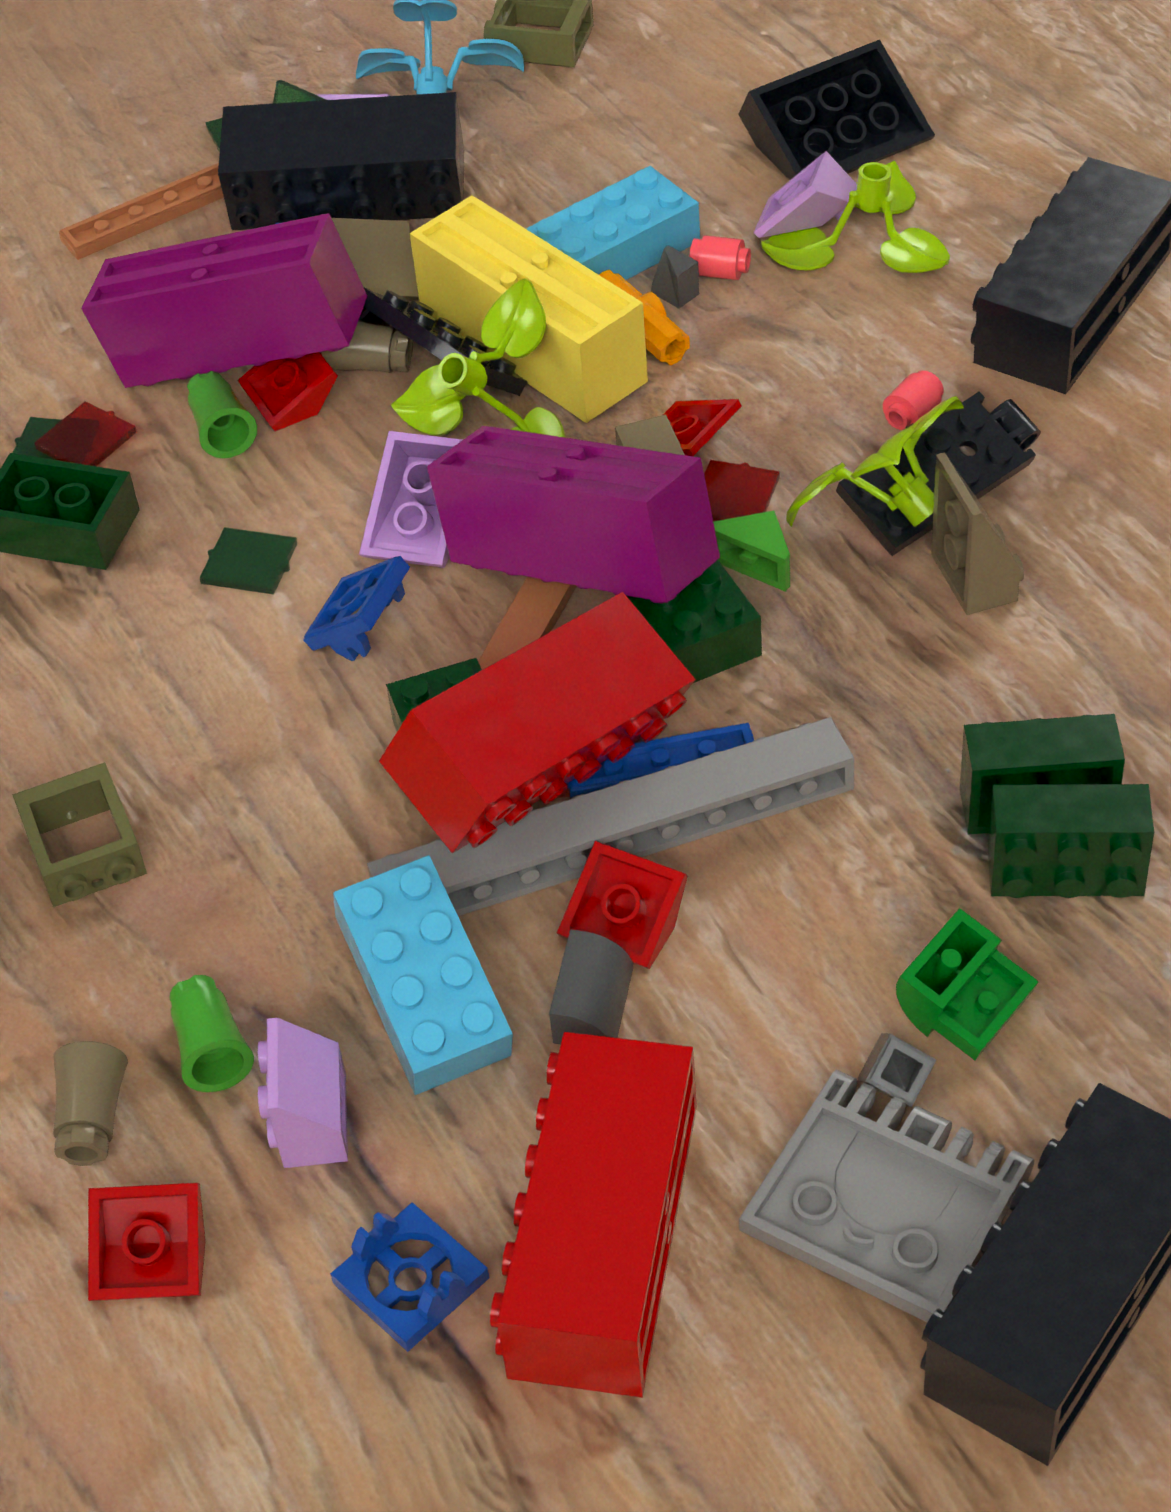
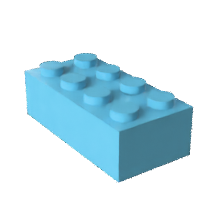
[526,166,700,280]
[333,855,513,1095]

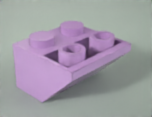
[258,1018,348,1168]

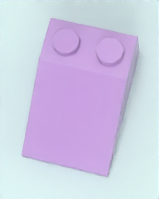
[359,431,463,568]

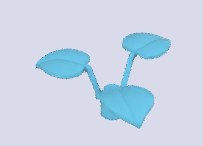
[356,0,524,94]

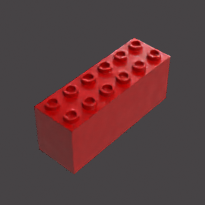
[379,592,696,854]
[490,1032,697,1398]

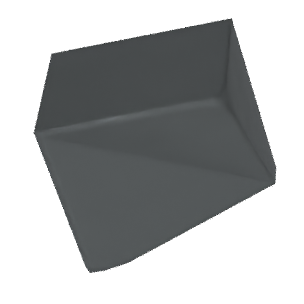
[651,245,699,308]
[858,1033,936,1107]

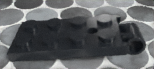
[358,287,528,396]
[836,391,1041,556]

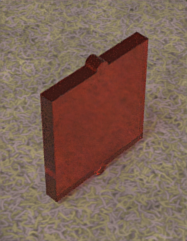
[34,401,137,466]
[704,459,780,521]

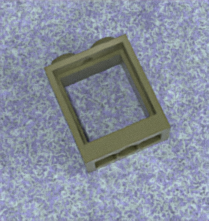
[483,0,594,67]
[12,762,147,907]

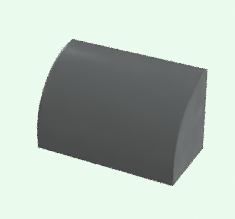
[549,929,634,1044]

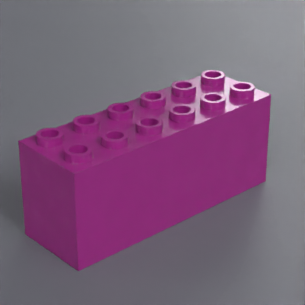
[81,213,367,388]
[427,426,720,603]

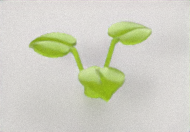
[761,161,950,273]
[391,278,565,438]
[786,396,964,527]

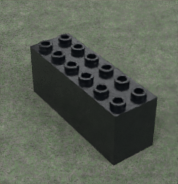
[218,92,464,230]
[971,157,1171,395]
[920,1083,1171,1466]

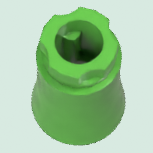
[187,371,257,458]
[169,975,254,1092]

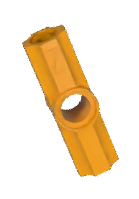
[598,269,690,366]

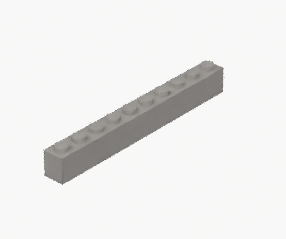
[367,717,854,916]

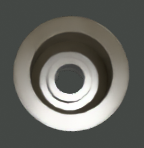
[322,321,413,373]
[53,1041,128,1166]

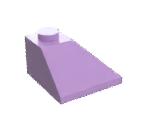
[754,151,857,238]

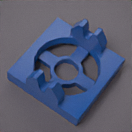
[303,556,410,661]
[330,1202,490,1352]

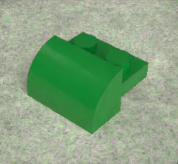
[896,908,1039,1061]

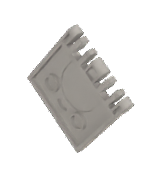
[739,1070,1035,1322]

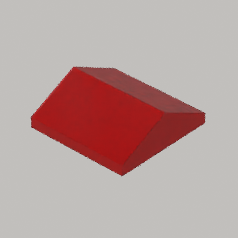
[237,352,338,432]
[663,399,742,456]
[557,841,688,969]
[88,1183,206,1301]

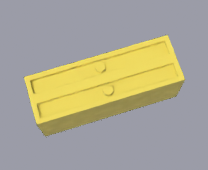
[410,195,648,423]

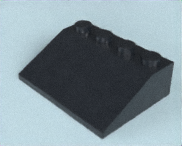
[738,39,935,180]

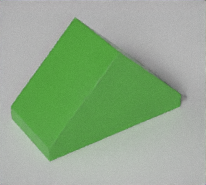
[713,510,790,592]

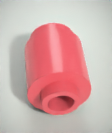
[689,235,751,280]
[883,370,944,430]

